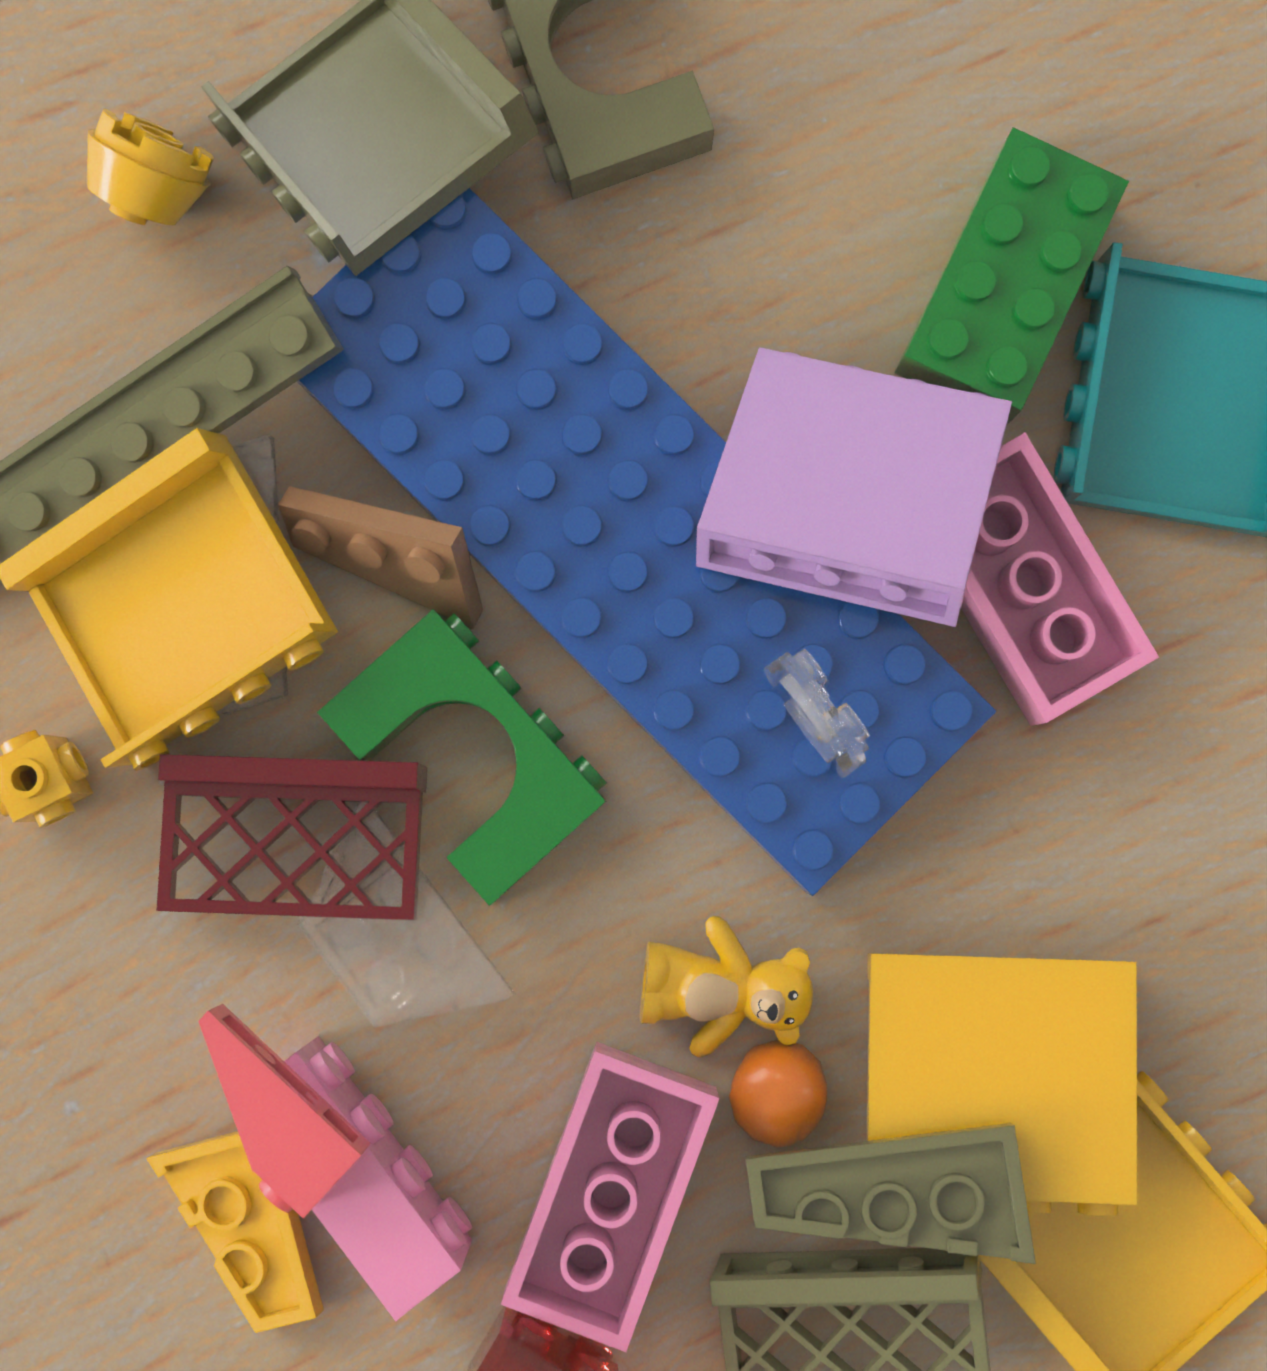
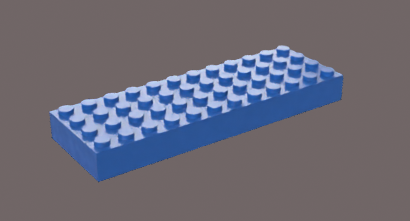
[297,188,997,896]

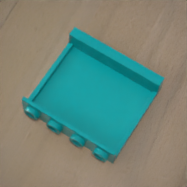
[1053,242,1267,538]

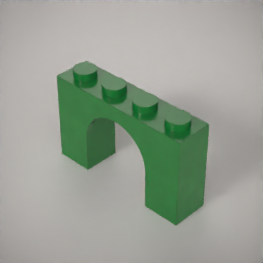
[317,609,607,906]

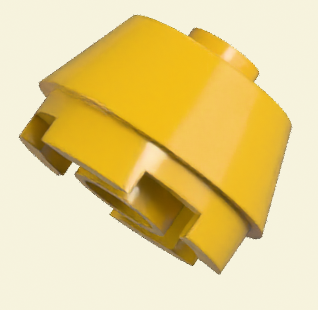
[87,108,214,225]

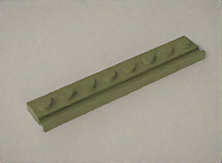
[0,266,344,580]

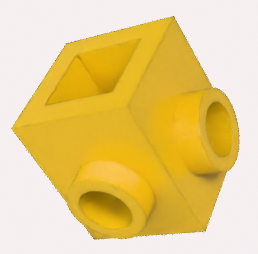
[0,730,93,828]

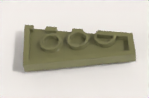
[746,1123,1036,1264]

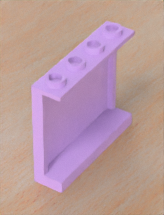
[696,347,1012,627]

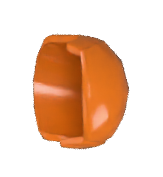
[729,1039,827,1148]

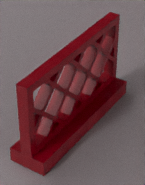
[156,754,427,920]

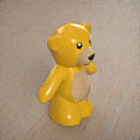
[640,916,813,1058]

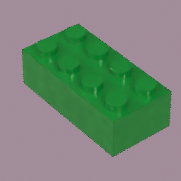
[894,127,1129,425]

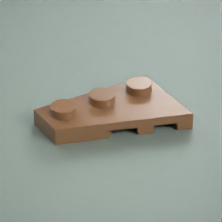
[278,486,483,628]

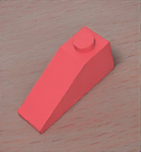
[198,1004,371,1218]

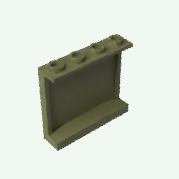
[201,0,539,276]

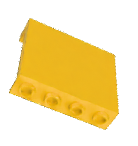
[0,428,338,771]
[867,953,1137,1216]
[980,1071,1267,1371]

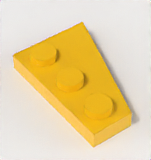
[146,1131,324,1333]

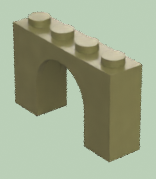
[488,0,714,200]

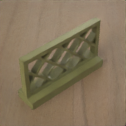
[709,1248,991,1371]

